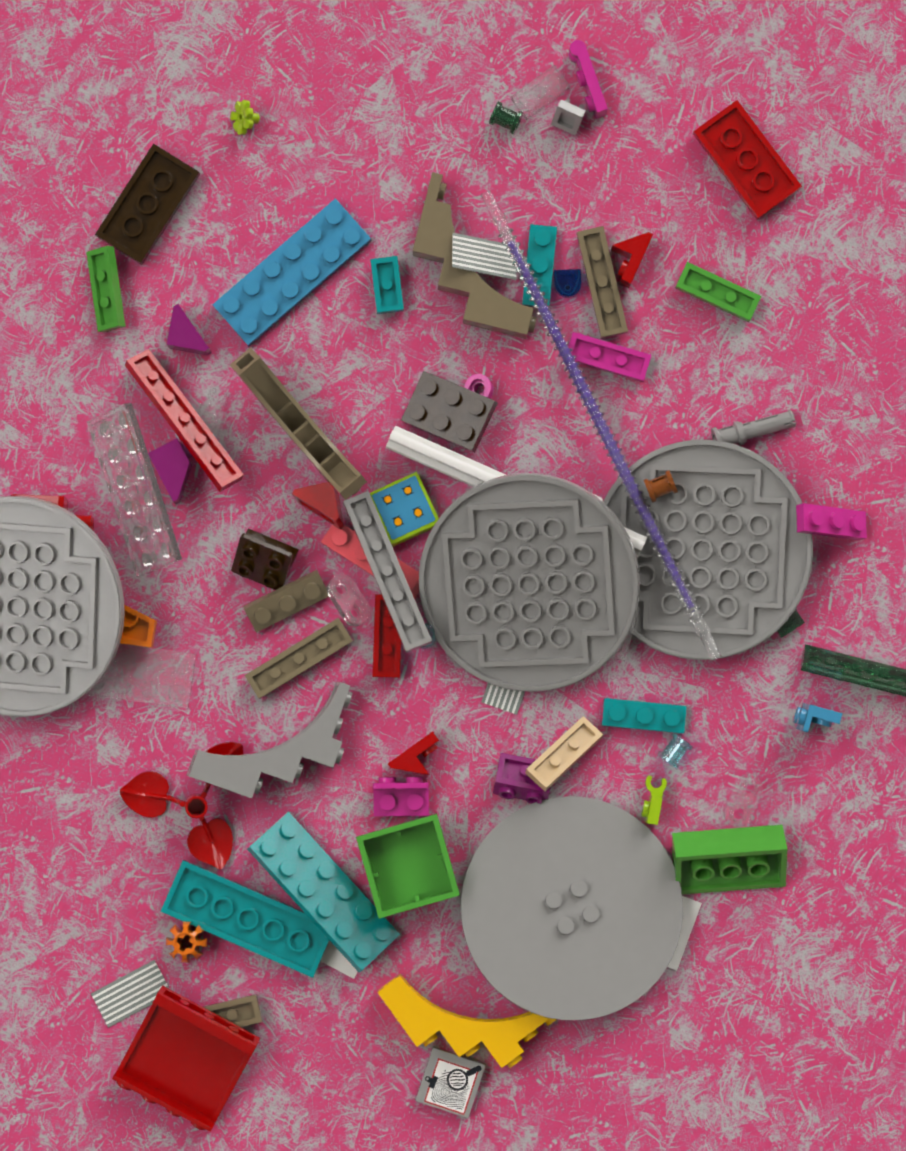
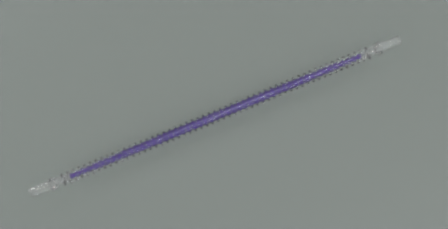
[481,190,722,661]

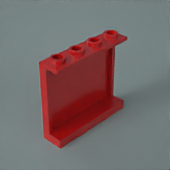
[112,985,260,1132]

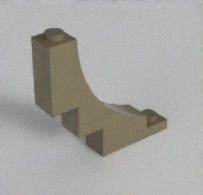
[413,172,537,339]

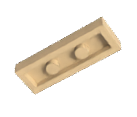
[525,716,603,792]

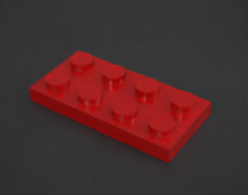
[693,100,802,220]

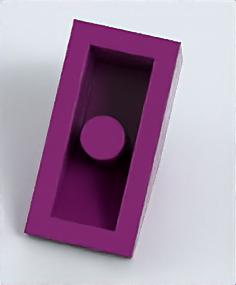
[148,438,193,504]

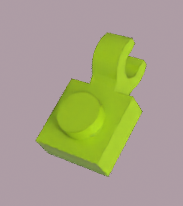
[641,775,667,825]

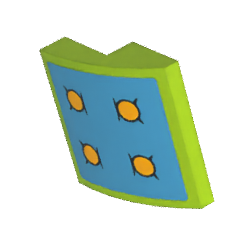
[370,471,439,547]

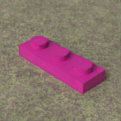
[568,332,651,382]
[796,503,867,540]

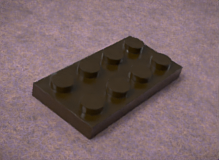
[95,143,200,265]

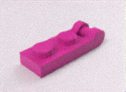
[569,40,608,119]

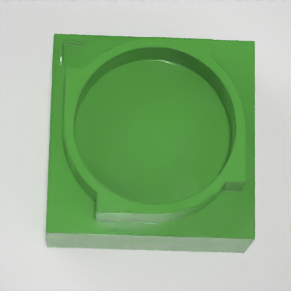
[356,813,460,918]

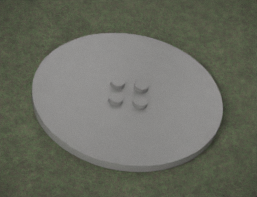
[603,440,813,660]
[419,473,640,692]
[0,496,125,717]
[461,796,683,1021]

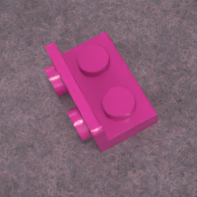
[373,777,429,816]

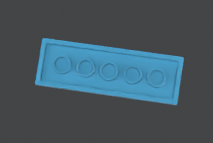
[212,198,371,347]

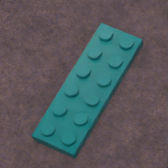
[247,811,400,973]
[160,860,329,978]

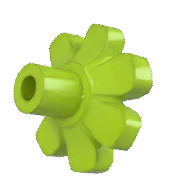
[230,100,260,135]

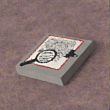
[415,1047,486,1118]

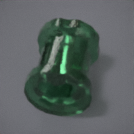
[489,101,523,135]

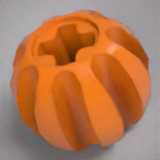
[166,921,207,963]

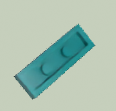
[522,224,557,309]
[601,698,687,734]

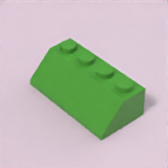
[672,825,788,894]

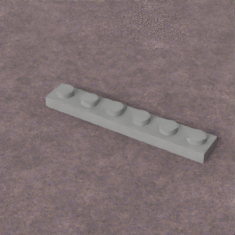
[343,491,432,653]

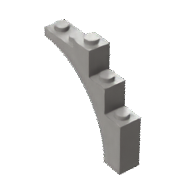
[187,682,352,798]

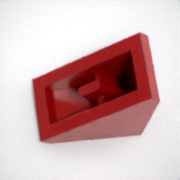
[292,482,344,529]

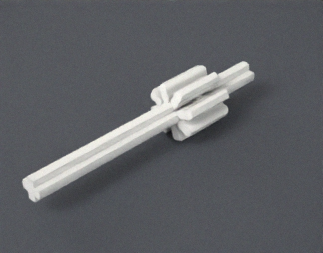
[386,426,647,559]

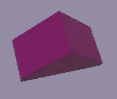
[166,304,212,355]

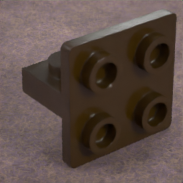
[231,529,299,590]

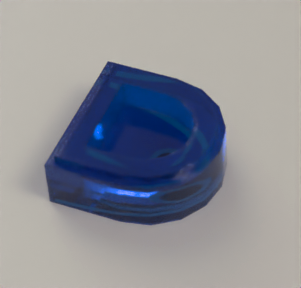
[553,269,582,298]

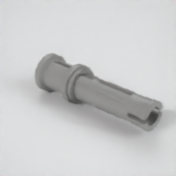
[711,410,796,446]

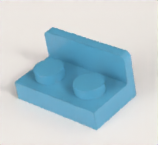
[793,703,843,733]

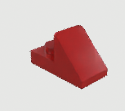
[611,232,653,288]
[388,731,439,775]

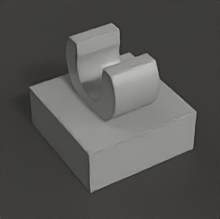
[551,98,586,136]

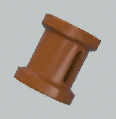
[644,470,678,503]

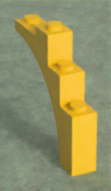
[377,973,557,1068]

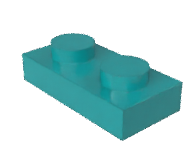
[370,256,404,315]

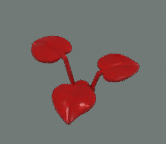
[120,742,244,869]

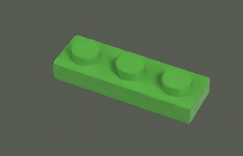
[86,246,126,333]
[675,262,761,322]

